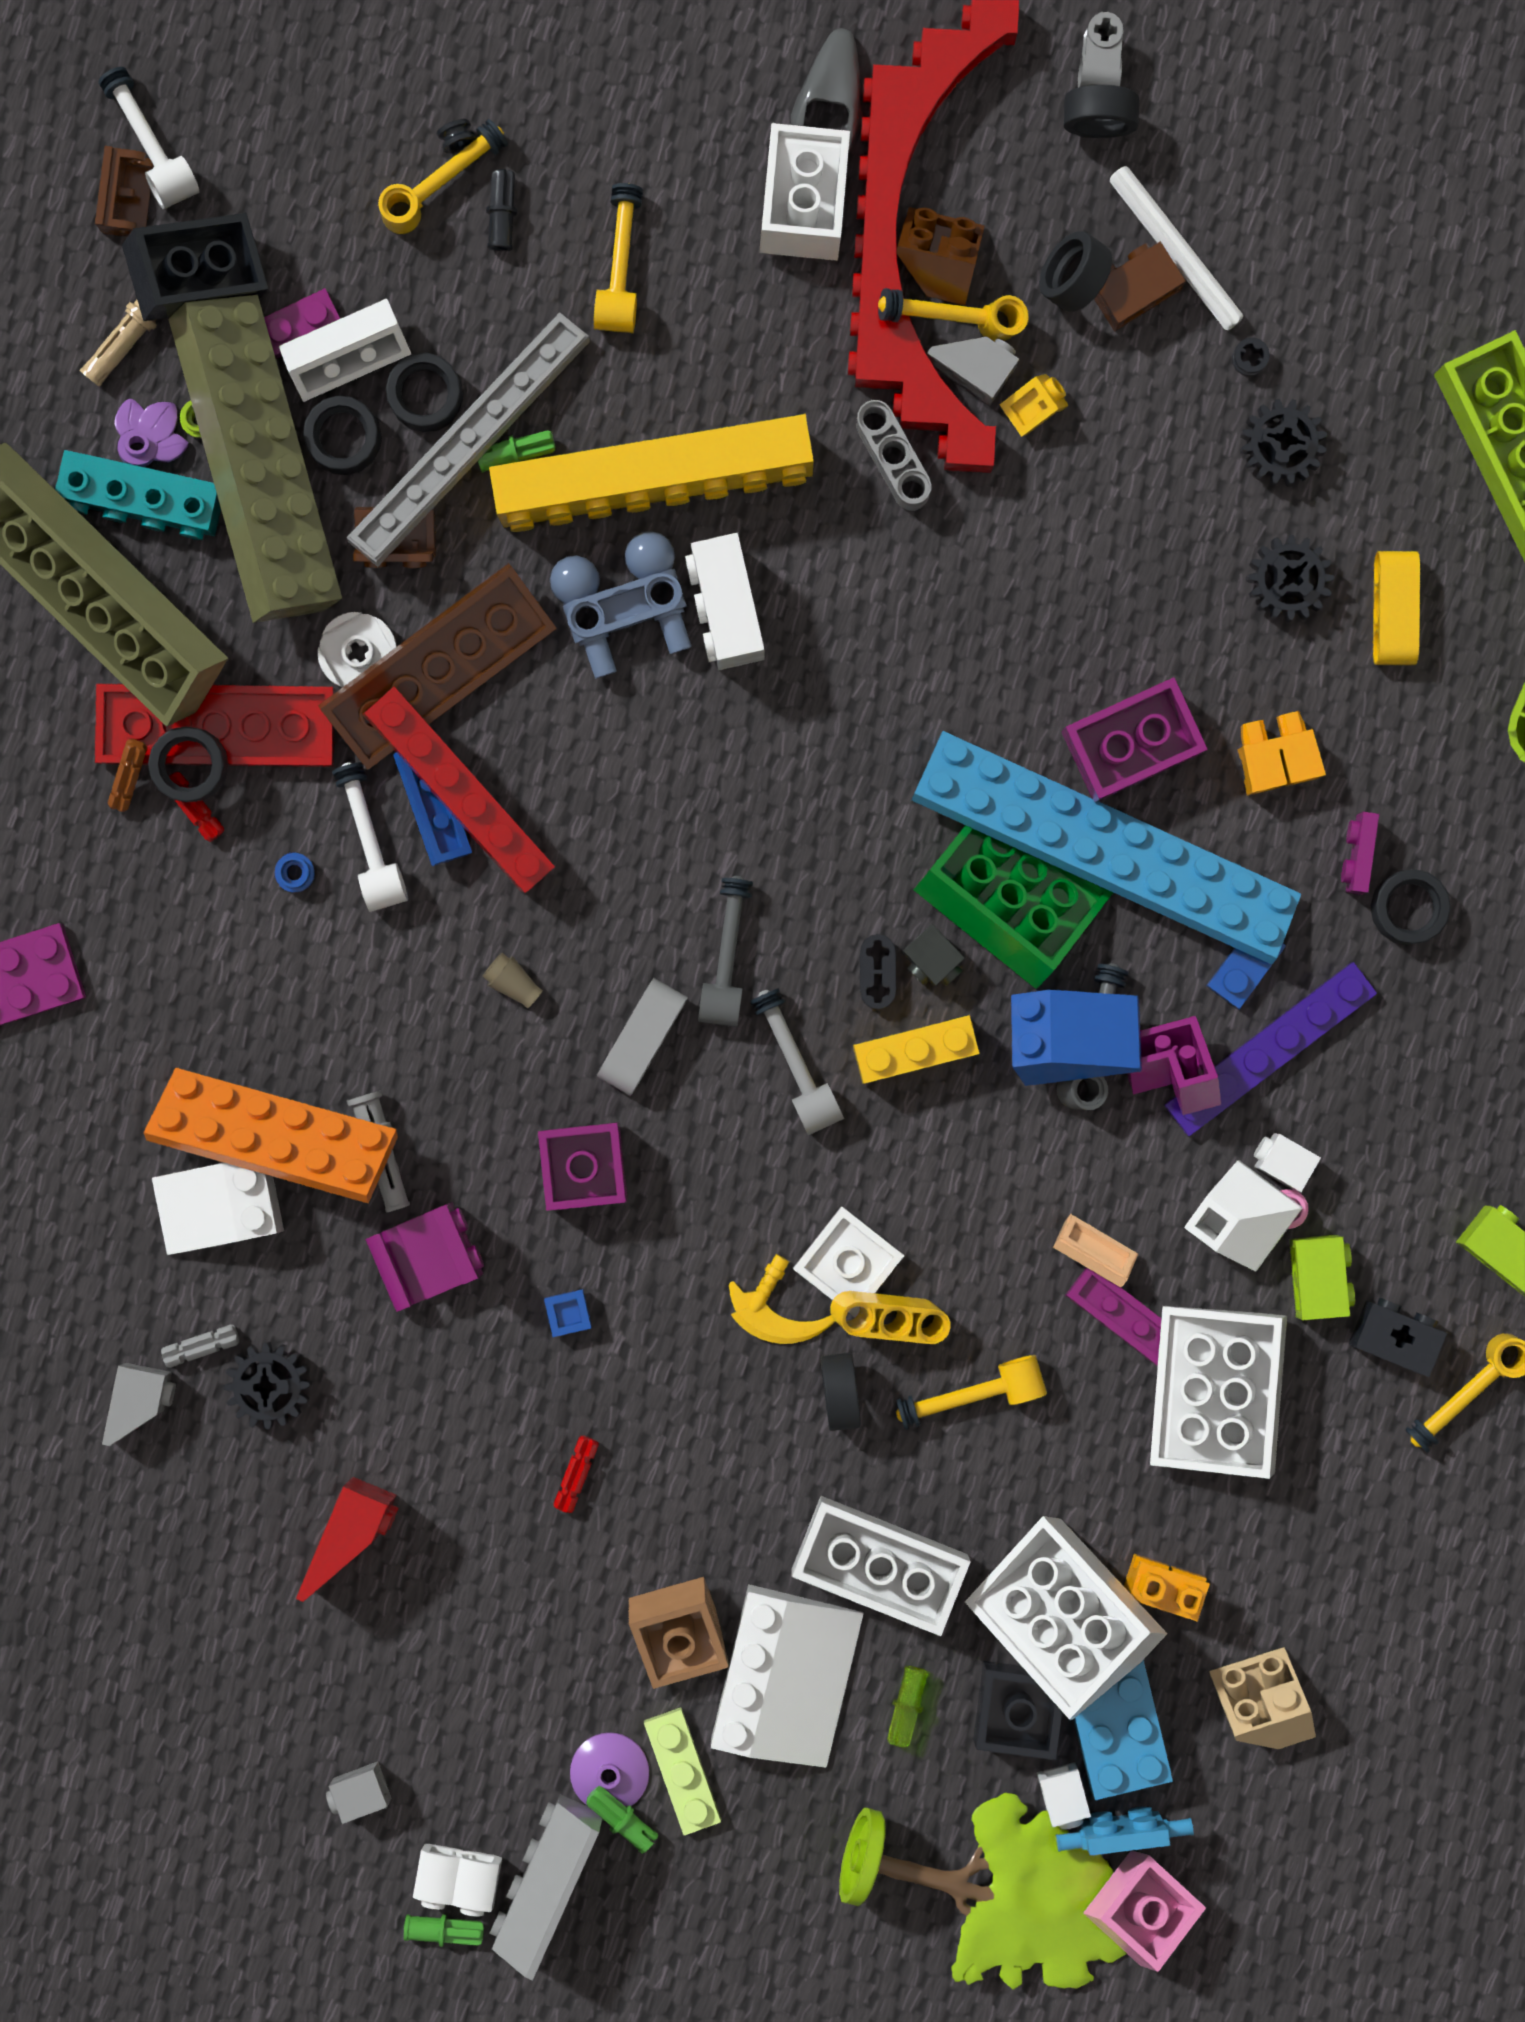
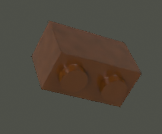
[1094,241,1186,332]

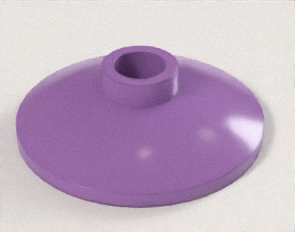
[570,1733,649,1807]

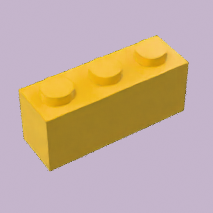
[853,1015,980,1084]

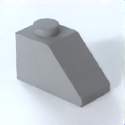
[927,337,1019,406]
[102,1363,176,1446]

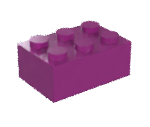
[1061,677,1208,802]

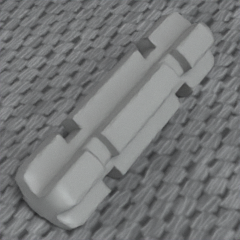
[161,1325,239,1368]

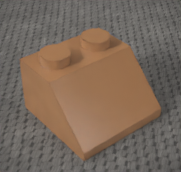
[629,1577,729,1689]

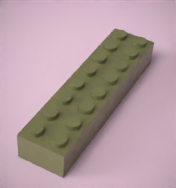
[168,295,342,623]
[0,443,228,727]

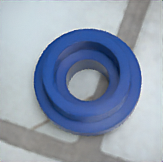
[275,853,315,892]

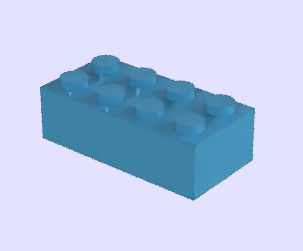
[1073,1660,1173,1800]

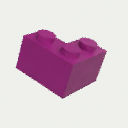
[1126,1016,1221,1115]

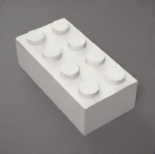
[792,1496,971,1636]

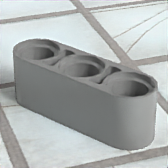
[856,400,931,511]
[597,978,688,1096]

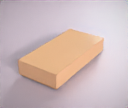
[1053,1214,1138,1288]

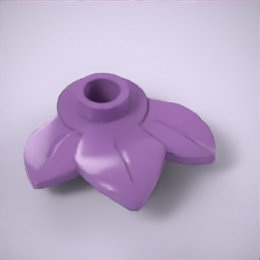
[115,399,189,467]

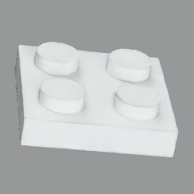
[793,1206,904,1317]

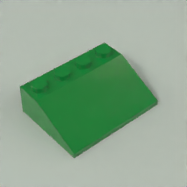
[914,825,1113,989]

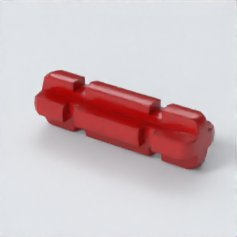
[169,772,224,842]
[553,1436,599,1513]

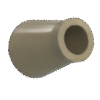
[482,952,543,1008]

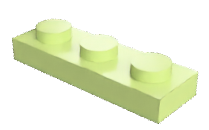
[644,1707,721,1836]

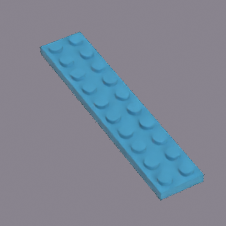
[911,731,1301,964]

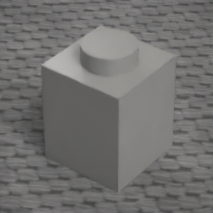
[326,1761,392,1824]

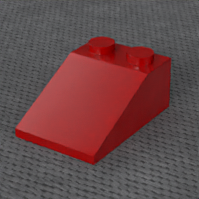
[296,1477,399,1602]

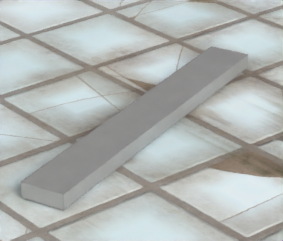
[347,312,590,567]

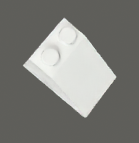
[759,123,850,261]
[152,1163,284,1255]

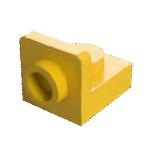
[999,374,1068,437]

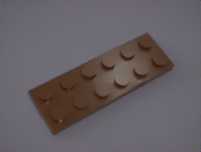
[318,563,557,770]

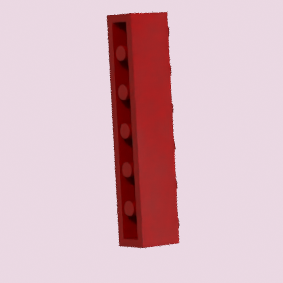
[362,687,555,893]

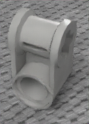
[1078,12,1123,87]

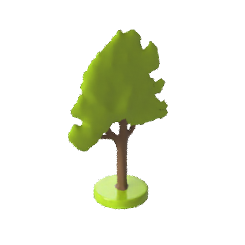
[839,1793,1127,1989]

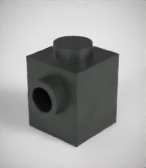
[902,924,964,986]

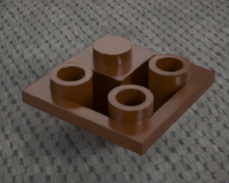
[896,207,985,305]

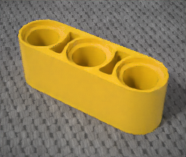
[1373,551,1420,665]
[830,1291,950,1344]

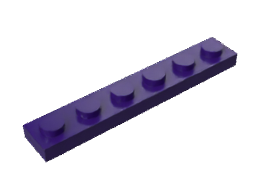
[1164,962,1377,1136]

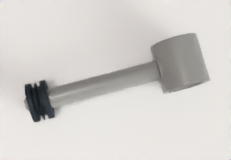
[750,988,844,1135]

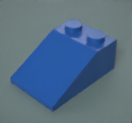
[1011,990,1142,1086]

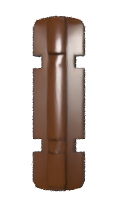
[108,739,147,812]

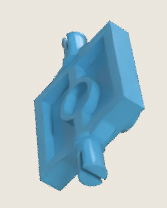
[1056,1807,1194,1855]

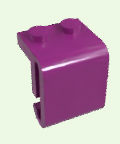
[365,1202,484,1312]

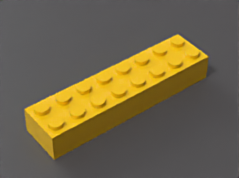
[489,414,814,532]

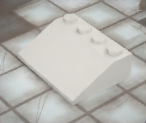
[1150,1306,1287,1479]
[965,1516,1167,1720]
[711,1584,864,1768]

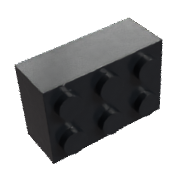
[122,213,268,322]

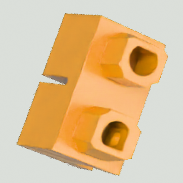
[1238,711,1326,796]
[1124,1554,1210,1622]

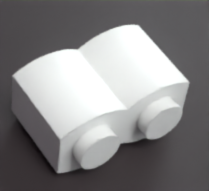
[413,1844,502,1916]

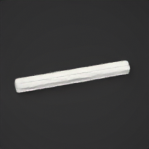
[1110,166,1243,330]

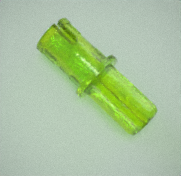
[887,1665,930,1747]

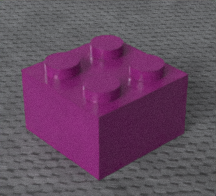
[538,1122,628,1211]

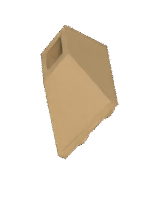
[1209,1647,1316,1749]

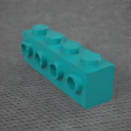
[55,450,221,540]

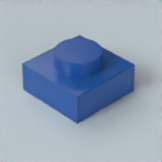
[544,1289,592,1337]

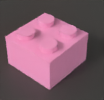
[1083,1850,1206,1972]

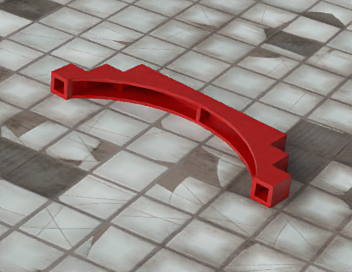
[848,0,1019,473]

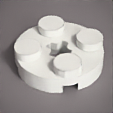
[318,612,397,688]

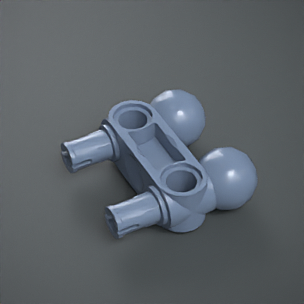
[550,531,692,679]

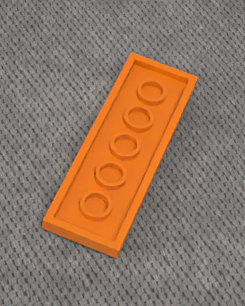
[144,1068,398,1203]

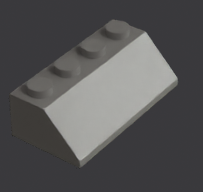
[489,1794,602,1981]

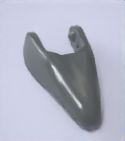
[791,28,863,152]

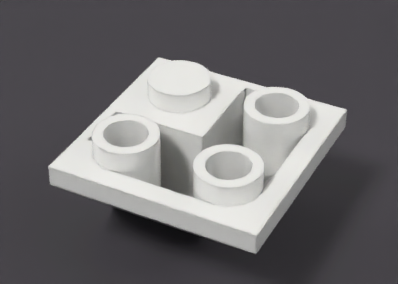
[1184,1160,1303,1271]

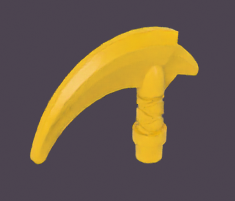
[729,1254,835,1344]

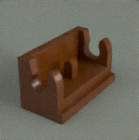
[95,146,154,237]

